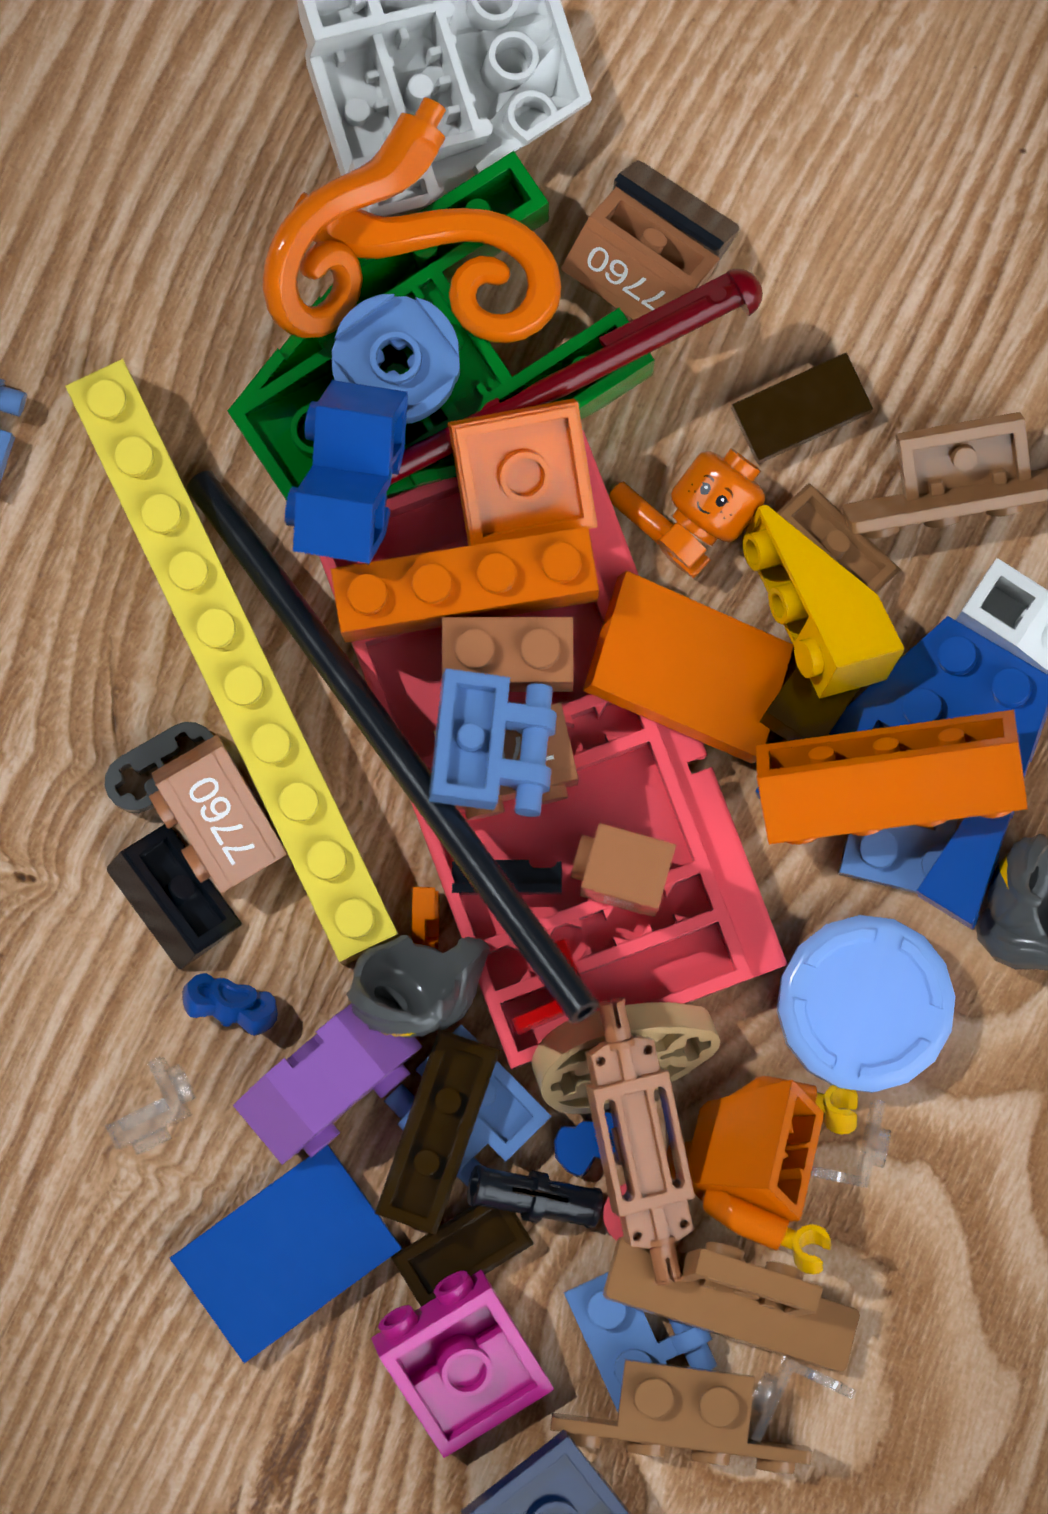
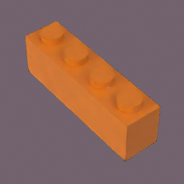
[330,526,599,643]
[756,710,1028,845]

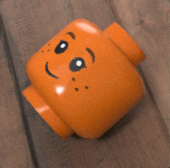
[671,448,765,546]

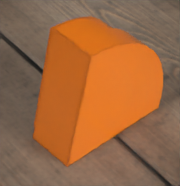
[412,887,440,950]

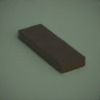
[374,1029,500,1235]

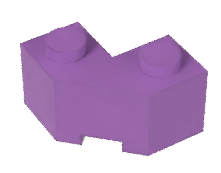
[233,1004,422,1165]

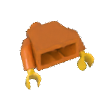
[666,1076,858,1275]

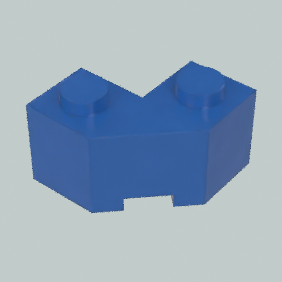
[285,380,408,564]

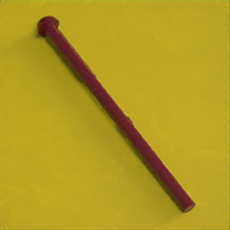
[390,269,763,485]

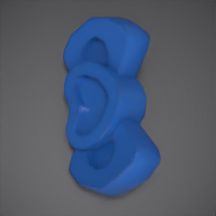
[182,973,278,1036]
[554,1112,616,1178]

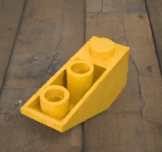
[742,505,905,699]

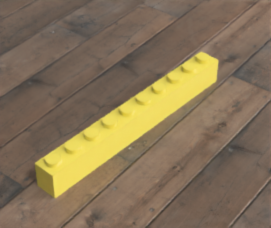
[65,359,400,966]

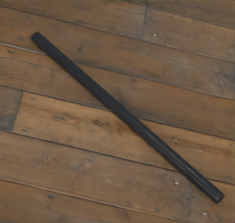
[187,470,599,1023]

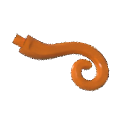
[263,97,446,338]
[294,192,562,343]

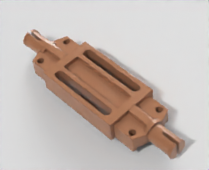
[585,998,695,1285]

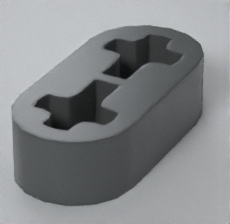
[105,722,213,813]

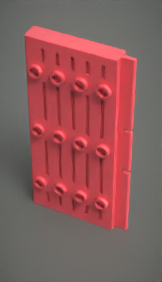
[319,430,788,1070]

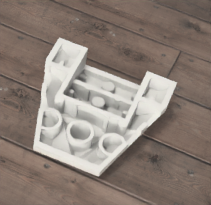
[297,0,592,217]

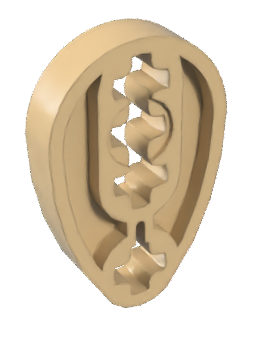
[532,1002,720,1114]

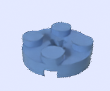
[332,294,460,423]

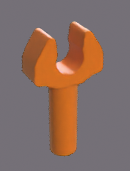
[609,481,711,579]

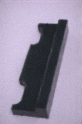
[452,860,562,895]

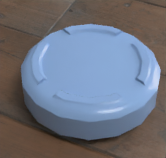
[777,915,955,1093]

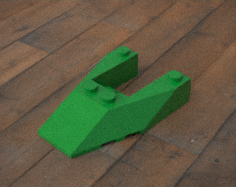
[227,150,655,501]

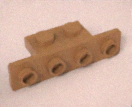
[842,412,1048,539]
[603,1236,860,1372]
[550,1359,812,1474]

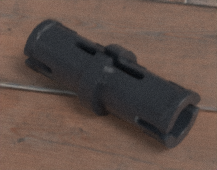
[467,1165,603,1229]

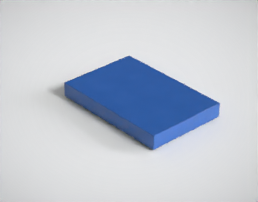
[170,1145,402,1363]

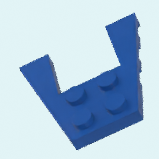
[755,616,1048,930]

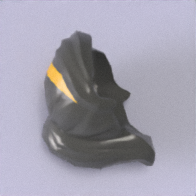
[976,834,1048,971]
[347,935,490,1038]

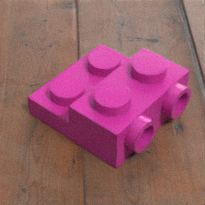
[371,1269,555,1458]

